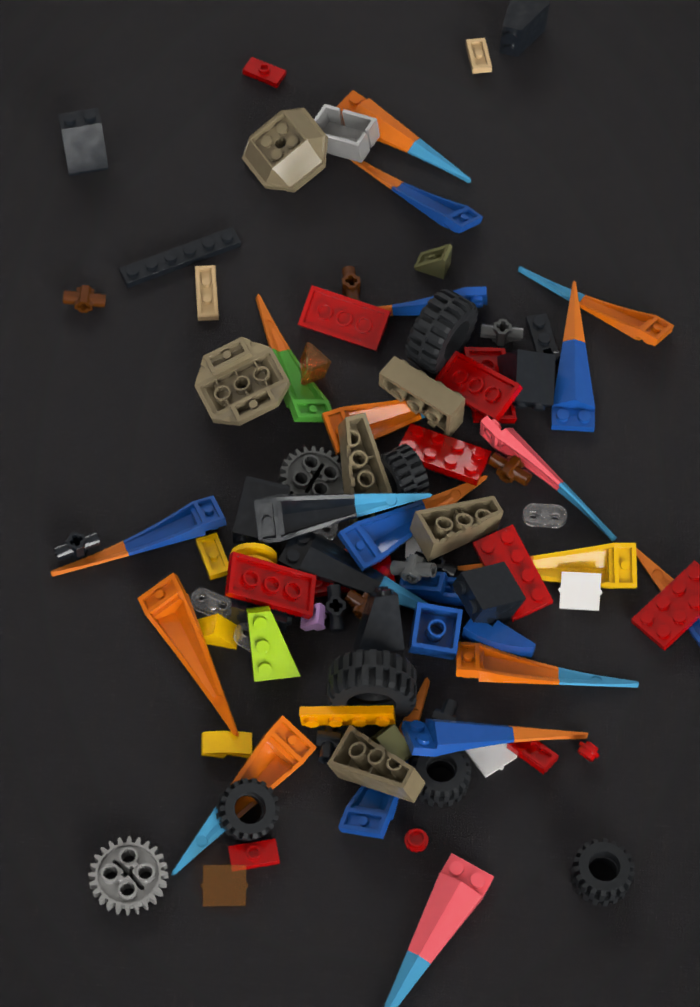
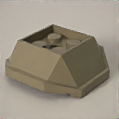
[242,107,328,193]
[194,337,291,426]

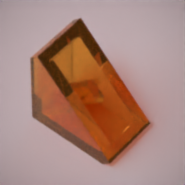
[300,342,332,385]

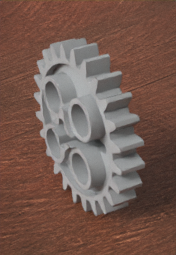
[88,836,168,916]

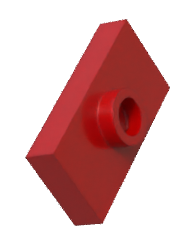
[242,57,286,88]
[507,740,559,775]
[228,838,280,872]

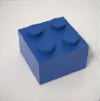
[408,602,463,660]

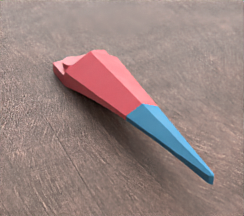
[480,416,617,541]
[384,853,494,1007]

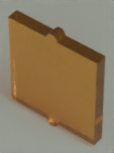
[201,865,249,906]

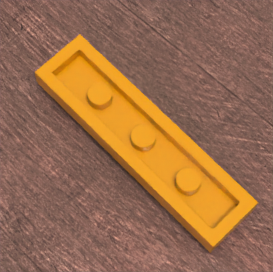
[299,705,396,728]

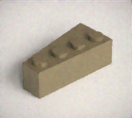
[379,356,465,437]
[338,413,393,494]
[327,725,425,803]

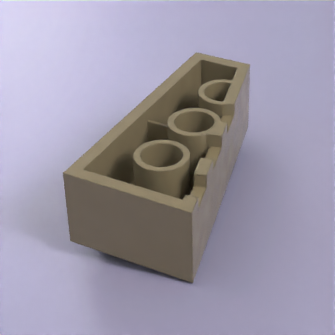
[410,496,504,562]

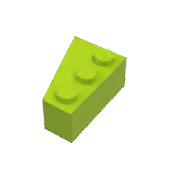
[246,606,301,682]

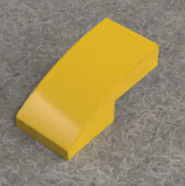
[201,731,252,758]

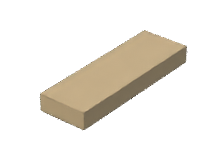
[195,265,219,321]

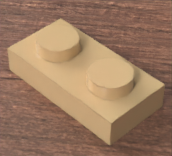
[466,38,492,74]

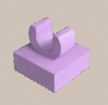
[300,603,327,631]

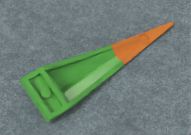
[255,294,332,423]

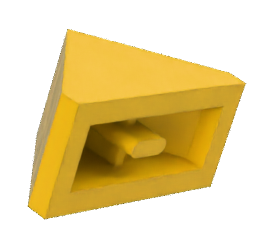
[198,613,241,650]

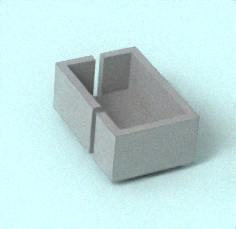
[314,104,380,163]

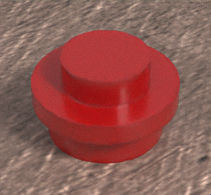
[577,741,600,762]
[404,828,429,852]

